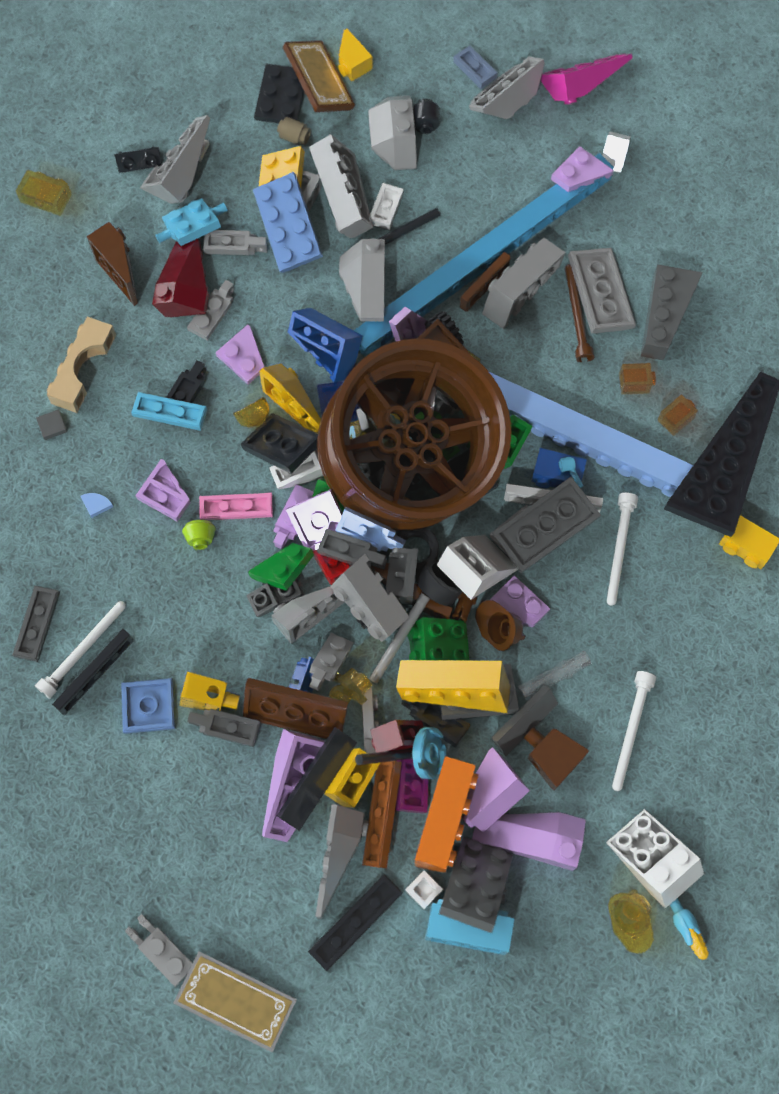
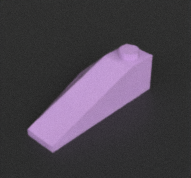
[262,729,325,842]
[472,812,586,871]

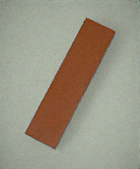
[362,761,402,869]

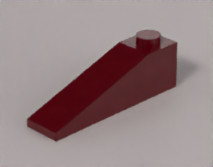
[152,237,209,317]

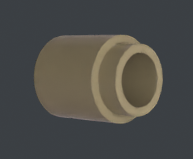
[277,117,311,146]

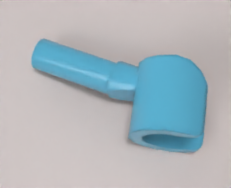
[559,457,583,488]

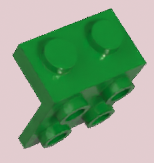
[407,617,470,661]

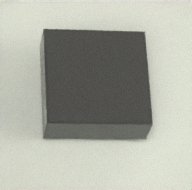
[36,409,67,440]

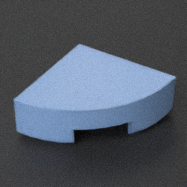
[80,493,113,518]

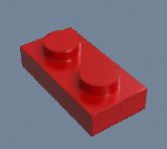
[313,550,350,585]

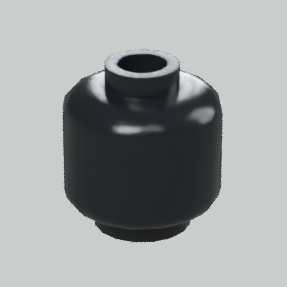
[413,99,440,134]

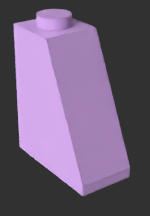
[462,747,530,832]

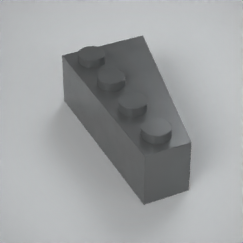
[641,264,703,360]

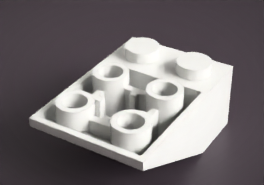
[437,535,518,599]
[606,809,704,909]

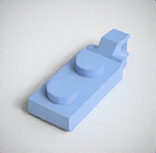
[335,507,406,552]

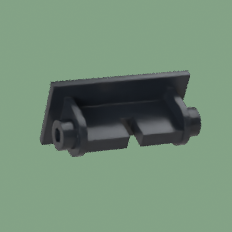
[114,146,162,173]

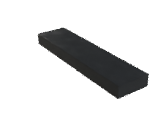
[52,629,133,715]
[277,727,357,831]
[308,874,403,972]

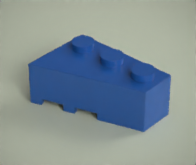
[288,308,363,383]

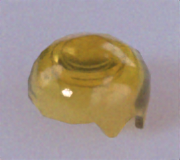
[233,397,270,428]

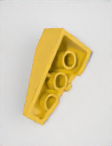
[259,364,321,434]

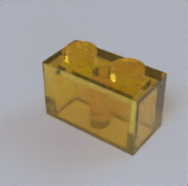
[15,170,72,216]

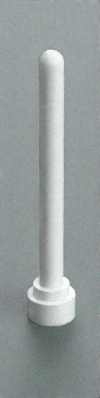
[607,493,638,606]
[35,601,126,699]
[612,671,657,791]

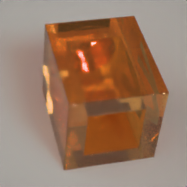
[619,363,656,395]
[657,394,698,436]

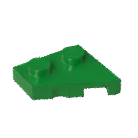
[248,543,314,591]

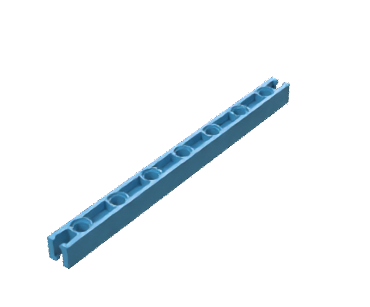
[353,153,614,357]

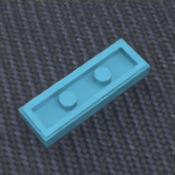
[131,392,207,431]

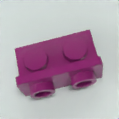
[395,759,428,814]

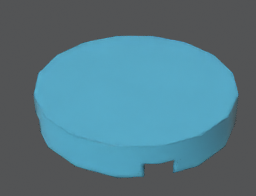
[412,727,446,779]

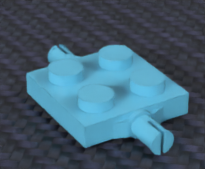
[155,198,228,246]

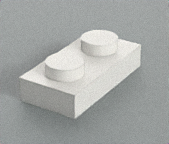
[370,183,404,230]

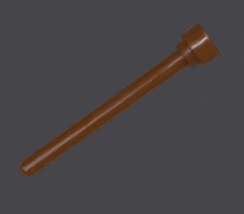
[565,264,595,362]

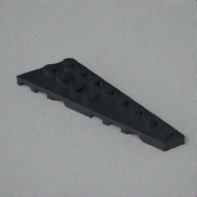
[664,372,779,537]

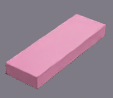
[200,493,273,520]

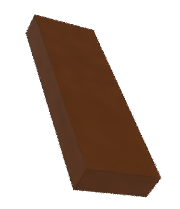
[460,252,511,312]

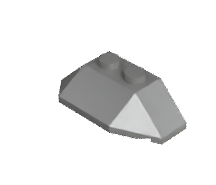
[469,57,545,119]
[368,95,417,170]

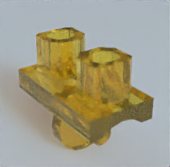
[329,668,373,705]

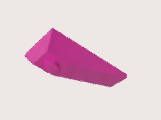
[540,54,632,104]

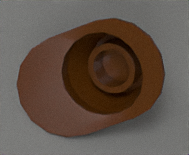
[475,600,526,651]

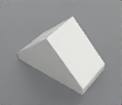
[603,132,631,173]

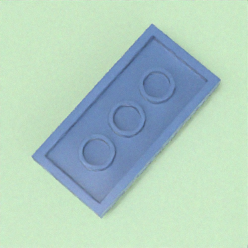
[253,172,323,273]

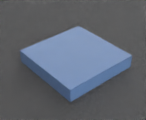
[121,678,175,734]

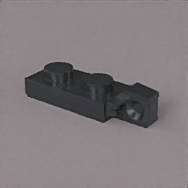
[166,360,207,403]
[401,700,471,748]

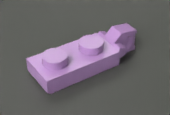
[273,484,314,549]

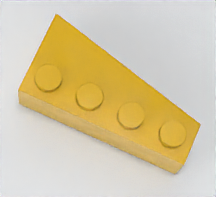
[396,660,510,713]

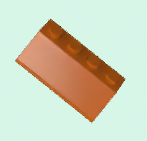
[415,756,479,873]

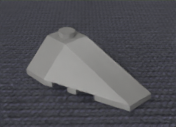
[140,115,210,204]
[339,238,385,322]
[271,586,345,644]
[316,804,369,919]

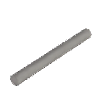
[369,593,430,684]

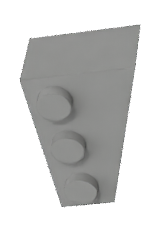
[331,554,409,642]

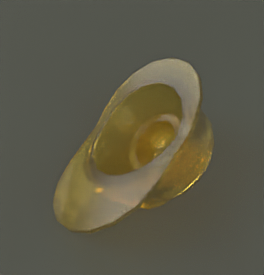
[608,889,653,954]

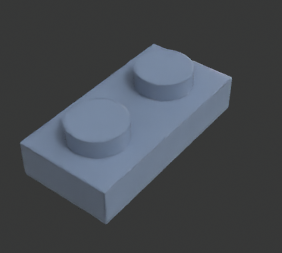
[453,46,497,89]

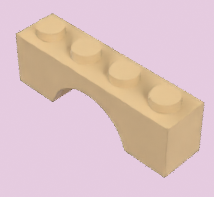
[47,317,116,413]

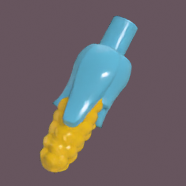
[670,898,709,960]

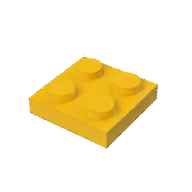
[259,146,305,188]

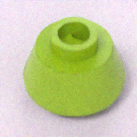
[182,520,216,550]

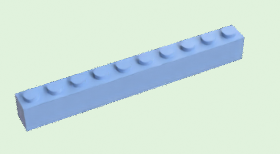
[489,372,693,497]

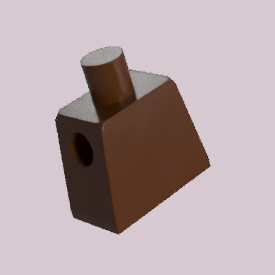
[524,727,589,791]

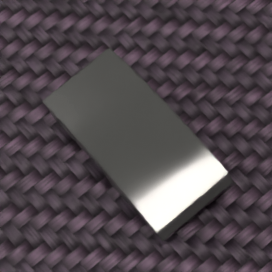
[246,578,305,617]

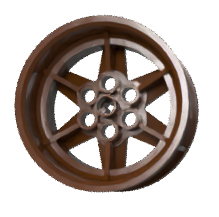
[317,339,511,531]

